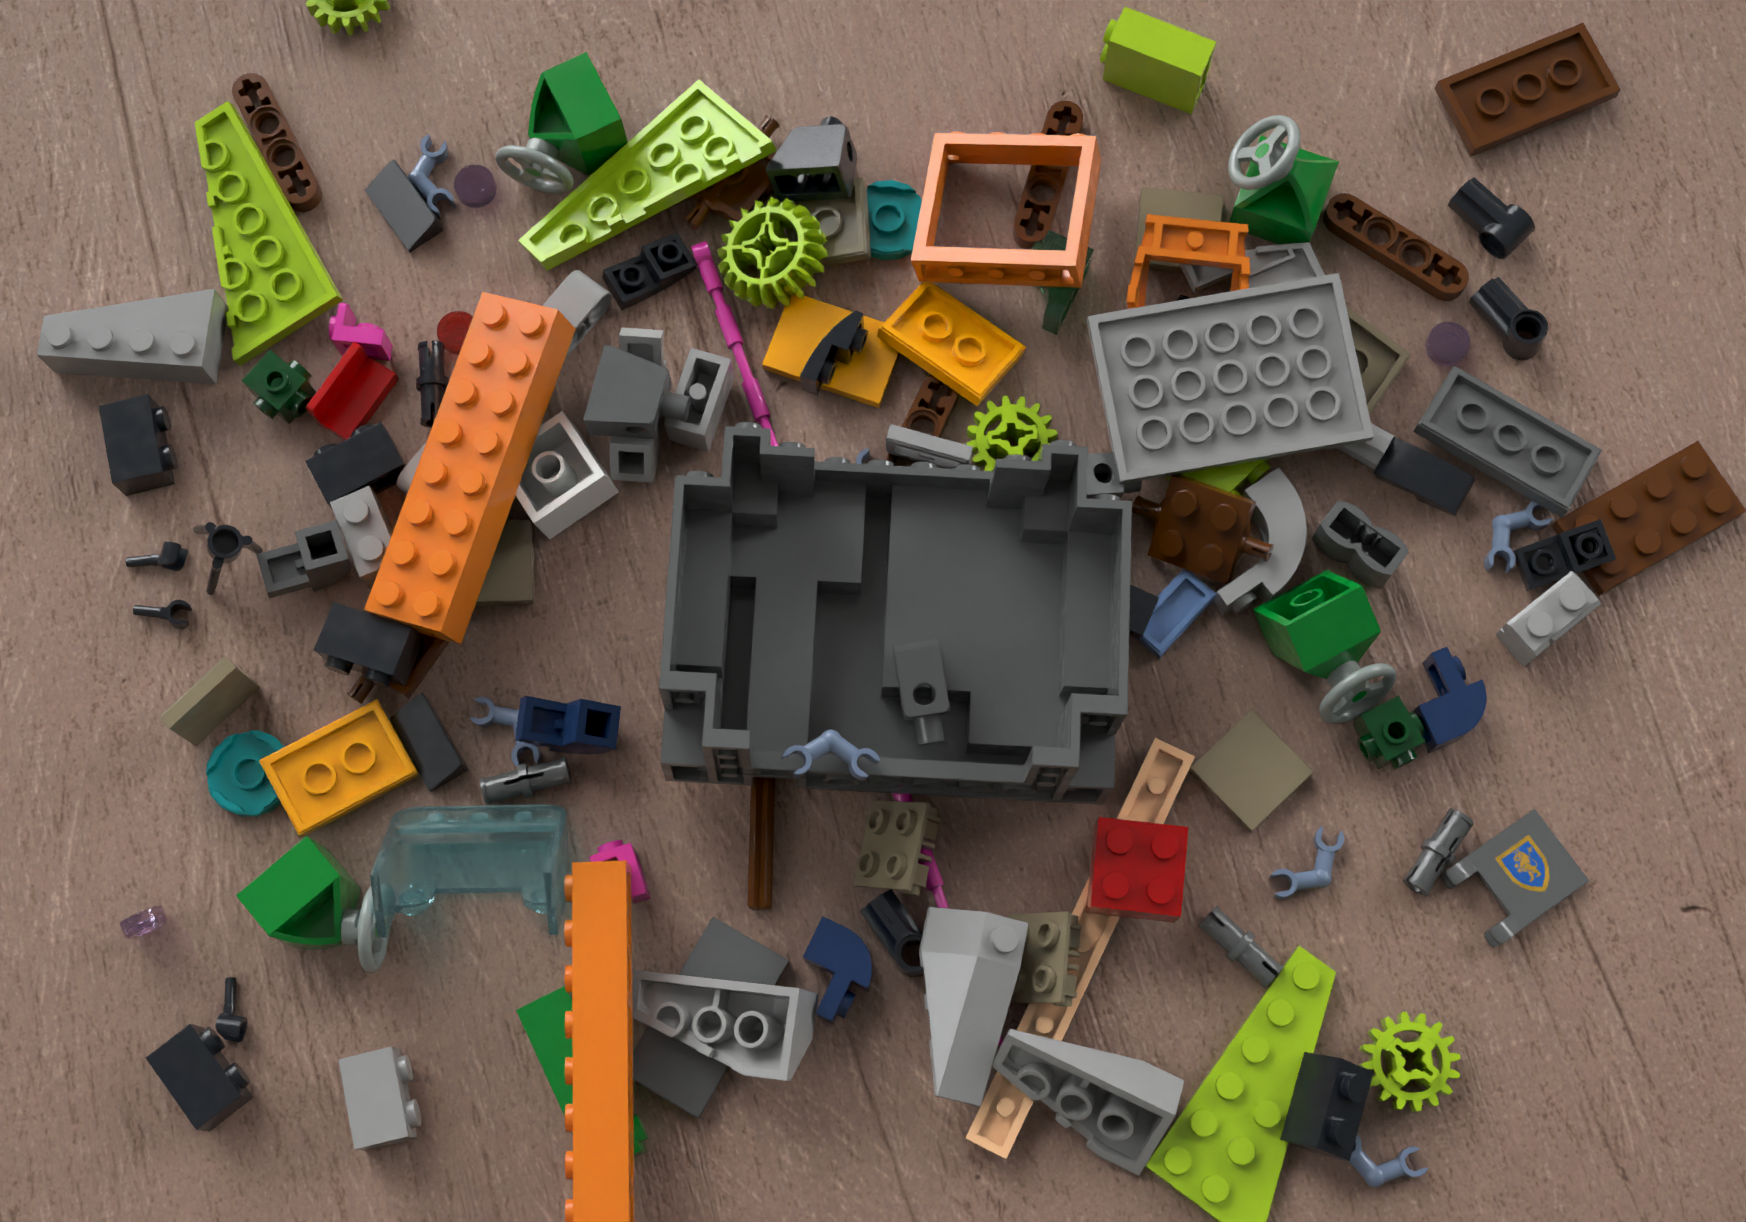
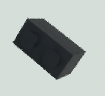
[99,394,178,496]
[305,422,406,510]
[314,602,425,688]
[146,1024,254,1132]
[1280,1052,1374,1161]

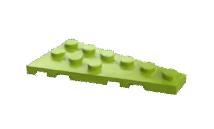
[518,79,777,271]
[194,101,343,366]
[1145,946,1336,1222]

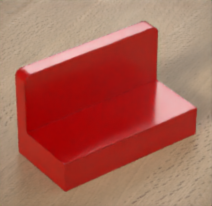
[306,342,399,441]

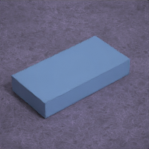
[1135,569,1216,659]

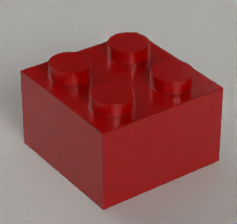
[1086,817,1189,923]

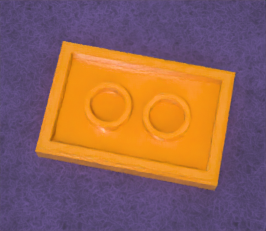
[877,282,1026,406]
[762,294,900,408]
[259,699,419,838]

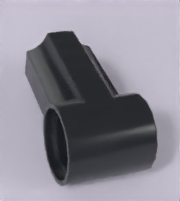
[1447,177,1535,259]
[1469,277,1548,360]
[860,889,924,977]

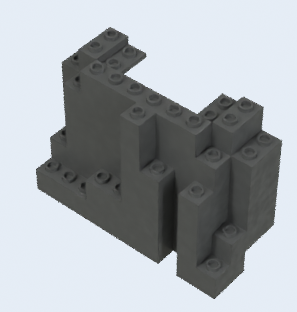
[659,422,1132,805]

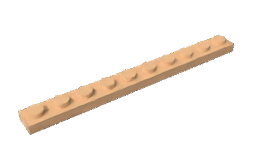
[965,738,1195,1159]

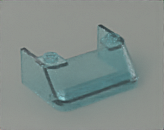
[370,804,568,938]

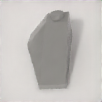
[919,907,1028,1107]
[632,970,818,1081]
[992,1029,1184,1176]

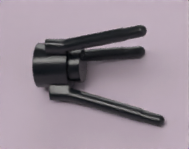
[193,522,262,595]

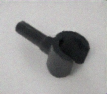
[125,541,188,571]
[133,600,192,629]
[215,977,247,1042]

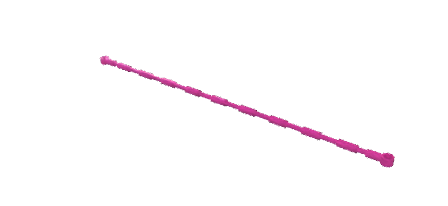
[691,241,1003,1046]

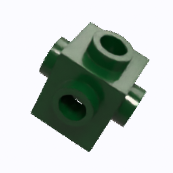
[241,350,316,424]
[1353,696,1425,770]

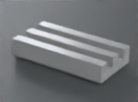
[886,424,973,469]

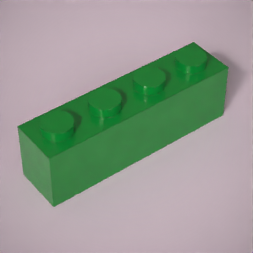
[516,986,648,1158]

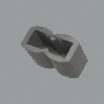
[1312,501,1409,589]

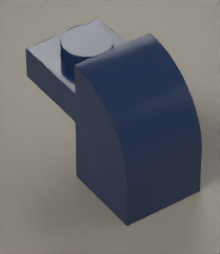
[1413,647,1487,754]
[515,696,621,754]
[803,916,873,1025]

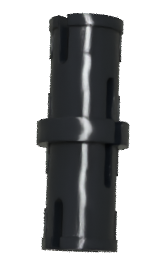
[416,340,449,428]

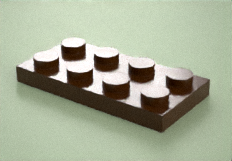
[1435,23,1621,156]
[1552,441,1746,596]

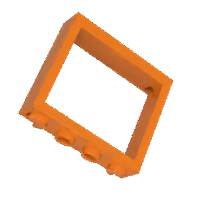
[911,131,1102,288]

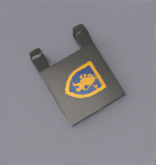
[1440,809,1589,947]

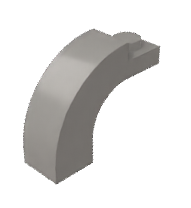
[610,327,667,483]
[1212,467,1307,616]

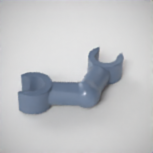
[408,134,456,219]
[1484,501,1553,574]
[469,697,542,766]
[781,729,880,780]
[1269,826,1344,900]
[1337,1134,1428,1187]

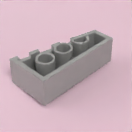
[37,289,228,384]

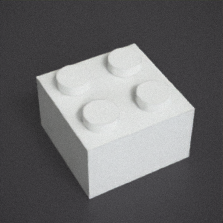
[516,411,619,539]

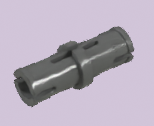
[480,757,572,805]
[1402,808,1474,897]
[1198,906,1284,988]

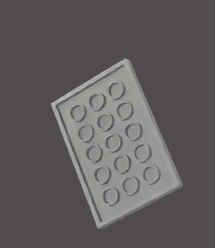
[1086,273,1374,484]

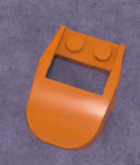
[1126,214,1250,309]

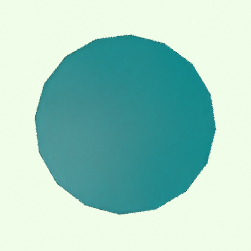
[867,180,922,261]
[206,730,285,817]

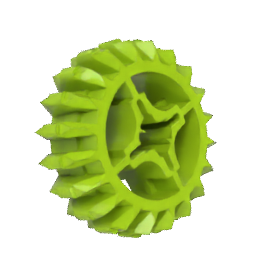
[717,197,828,310]

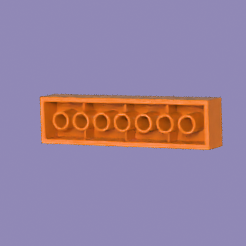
[364,292,576,645]

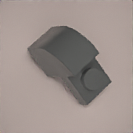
[256,520,351,598]

